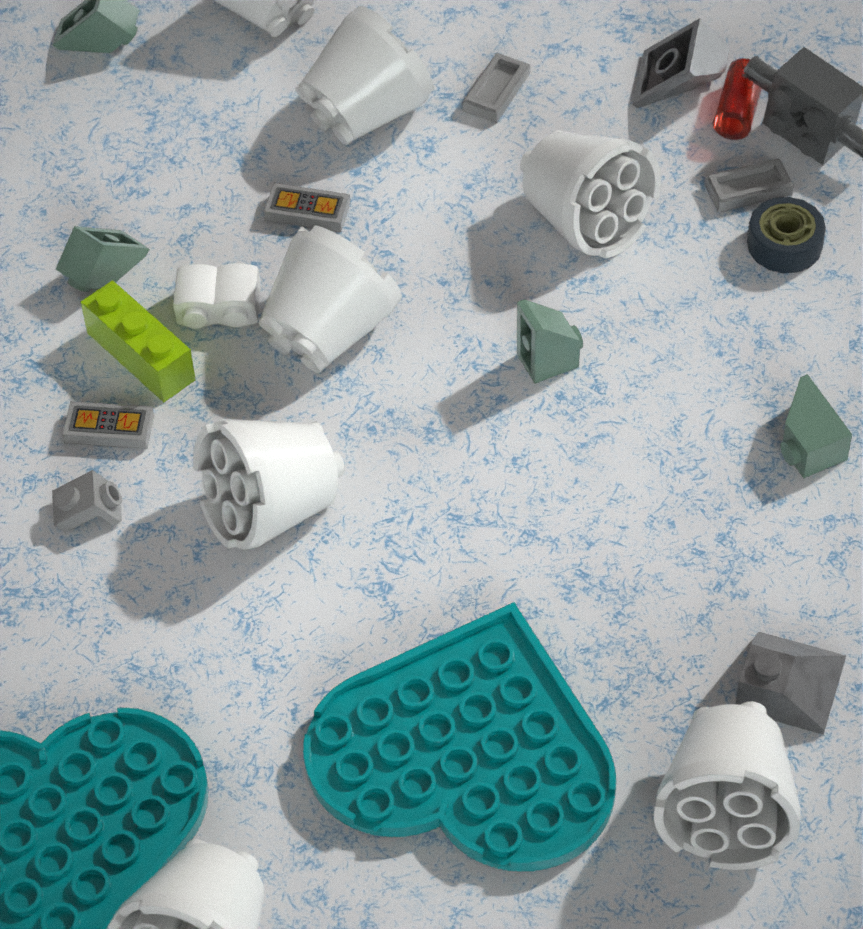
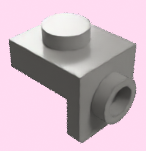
[52,470,122,533]

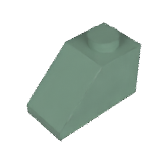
[53,0,140,53]
[56,226,150,292]
[517,299,583,384]
[780,374,852,479]

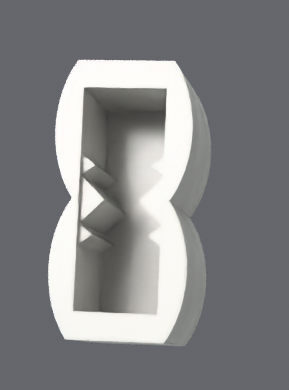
[173,263,261,329]

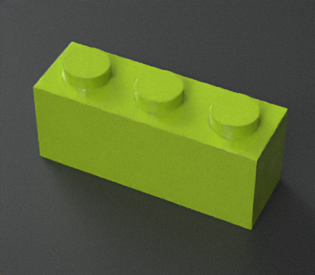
[80,280,196,403]

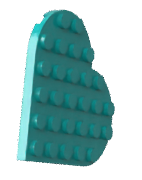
[303,602,616,872]
[0,708,209,929]

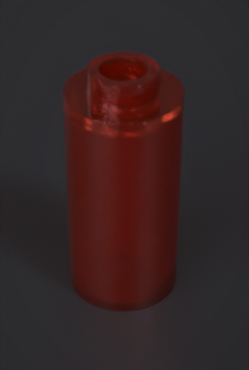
[713,58,762,140]

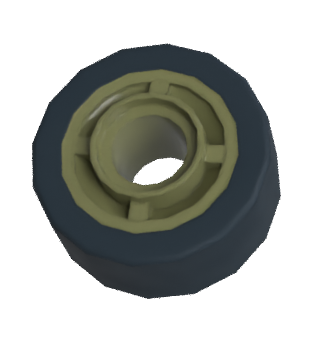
[747,197,826,273]

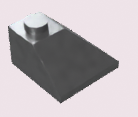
[633,18,730,108]
[735,631,846,735]

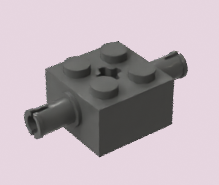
[742,47,863,165]

